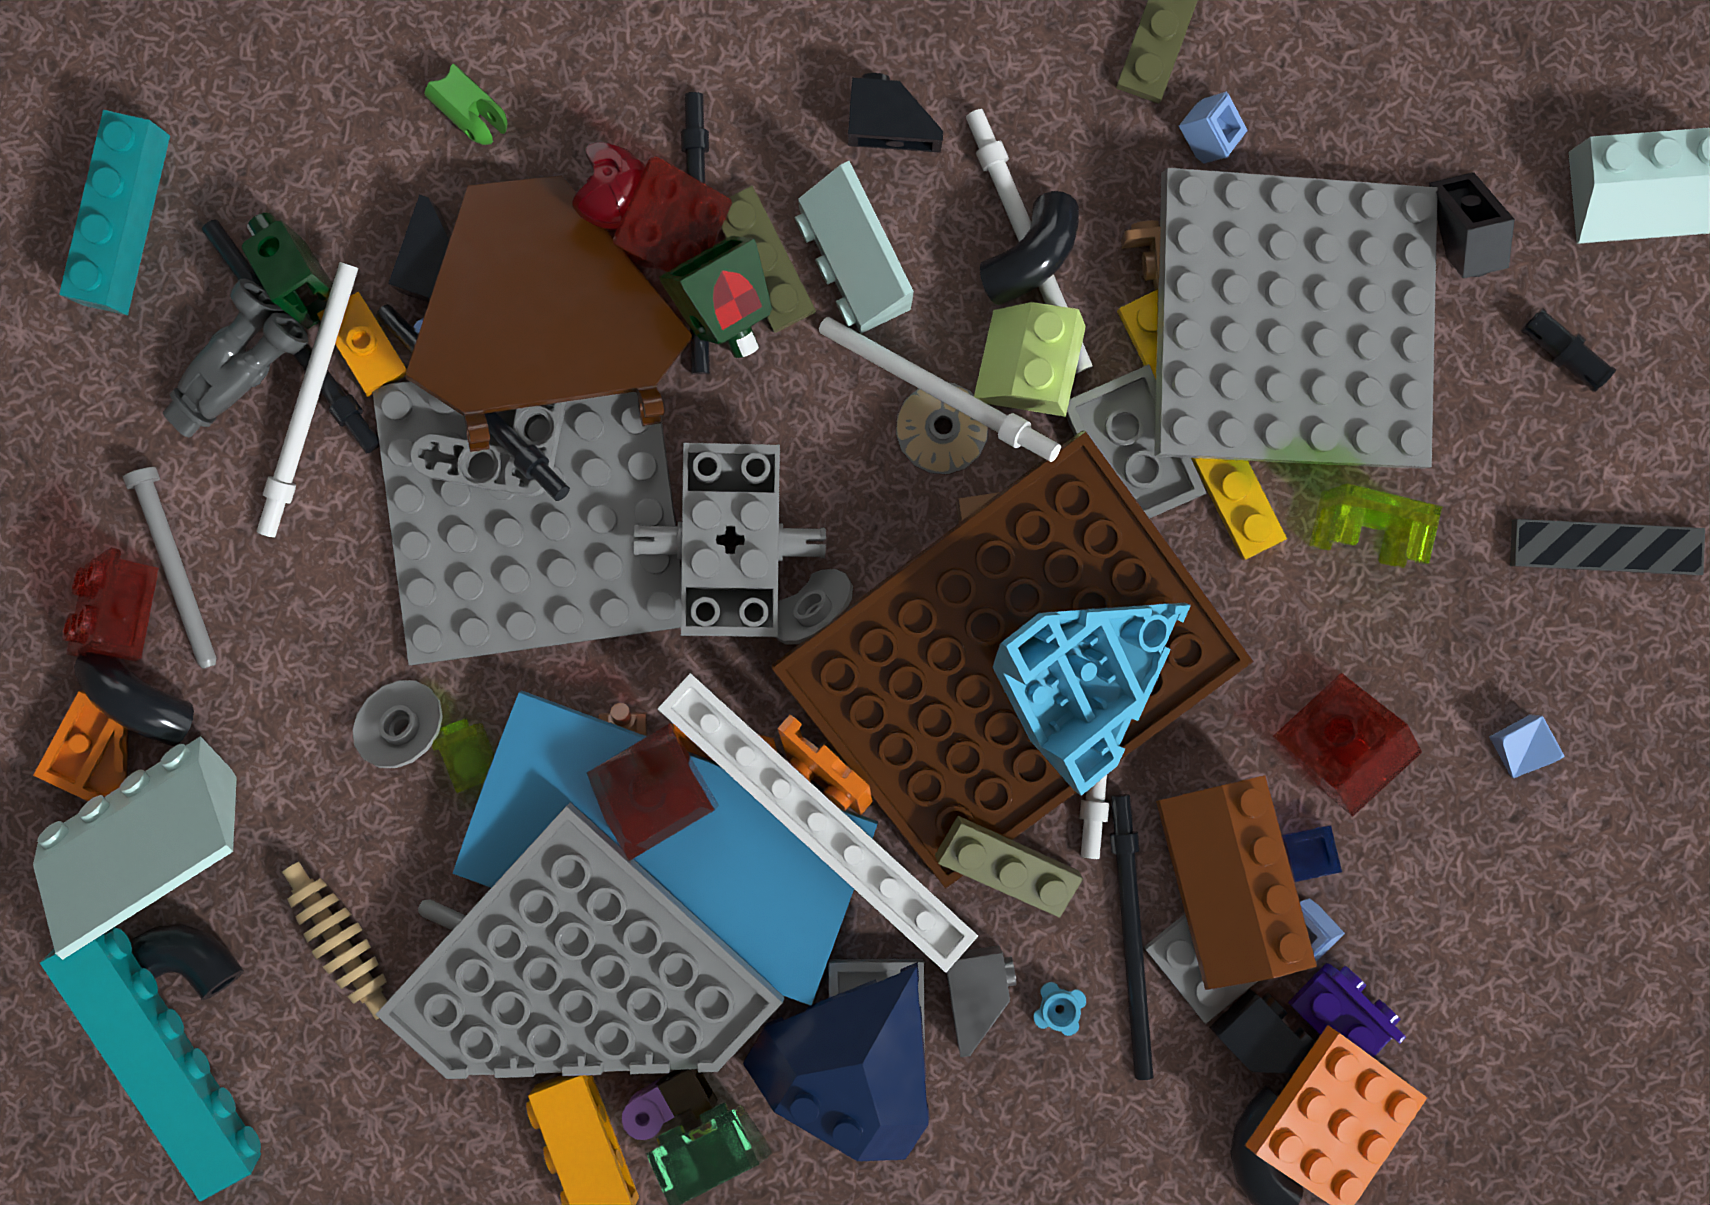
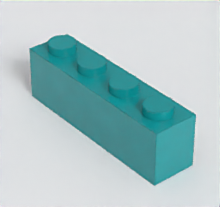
[59,110,170,315]

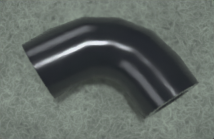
[980,191,1079,305]
[74,645,194,746]
[130,924,244,1000]
[1230,1085,1304,1205]

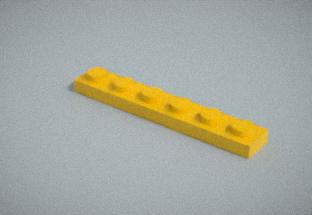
[1117,289,1287,561]

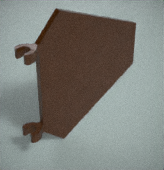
[405,175,692,452]

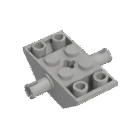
[634,443,826,637]

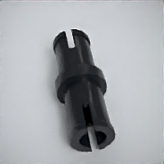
[1521,308,1616,393]

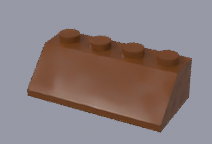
[1156,775,1317,990]

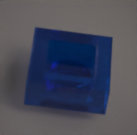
[1282,825,1342,882]

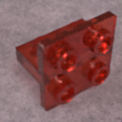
[613,157,732,273]
[62,547,159,661]

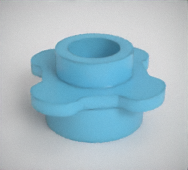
[1033,982,1086,1036]

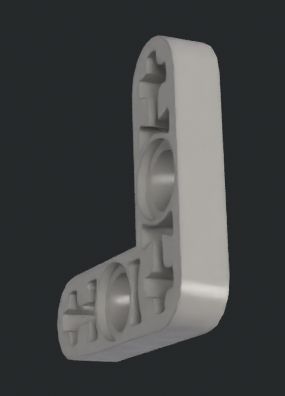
[411,402,566,497]

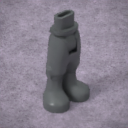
[163,279,308,438]

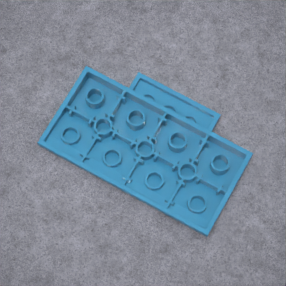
[452,690,878,1006]

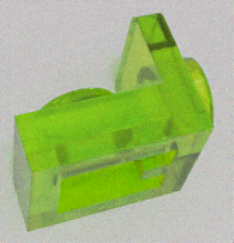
[431,718,495,793]

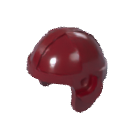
[572,142,652,230]

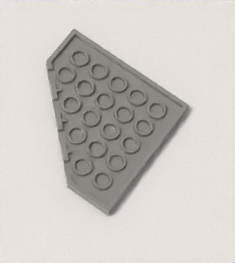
[375,802,784,1079]

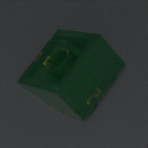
[646,1102,773,1205]

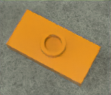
[317,291,407,397]

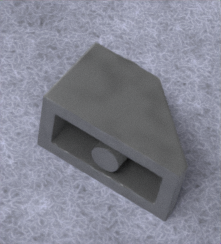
[946,945,1016,1057]

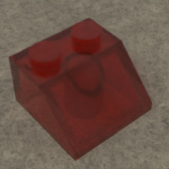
[1273,673,1422,817]
[587,723,719,861]

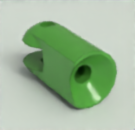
[424,64,508,145]

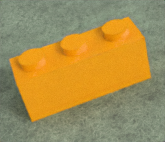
[526,1075,639,1205]

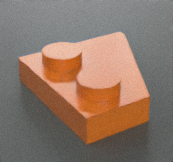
[33,690,128,801]
[778,715,873,816]

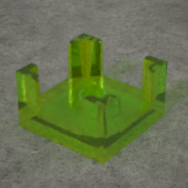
[1309,483,1443,568]

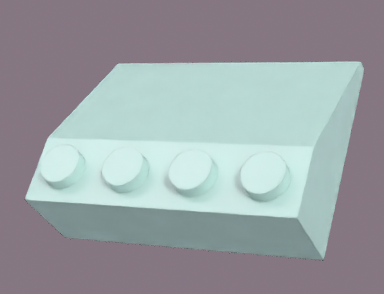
[33,736,237,960]

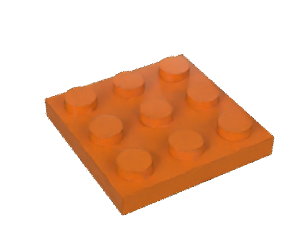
[1245,1025,1427,1205]

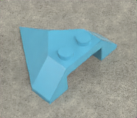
[993,602,1191,796]

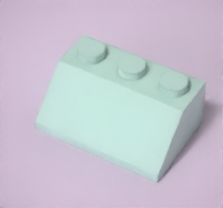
[1569,128,1710,244]
[795,161,914,334]

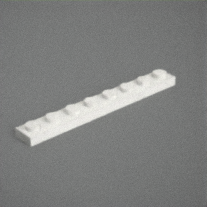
[658,673,978,972]

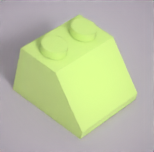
[974,302,1086,417]

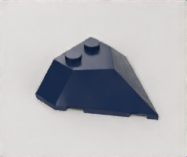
[743,962,930,1162]

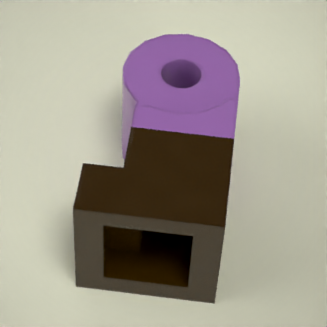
[622,1069,718,1140]

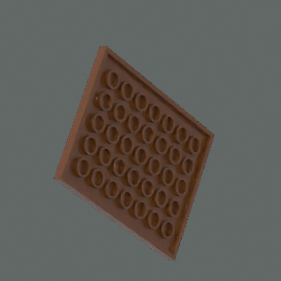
[772,430,1254,889]

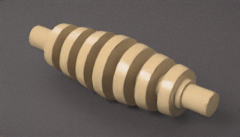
[282,862,387,1020]

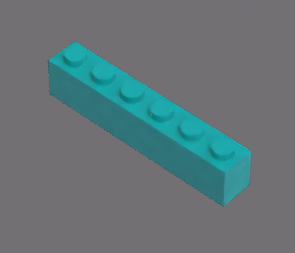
[40,927,261,1202]

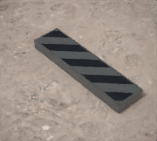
[1510,519,1705,576]

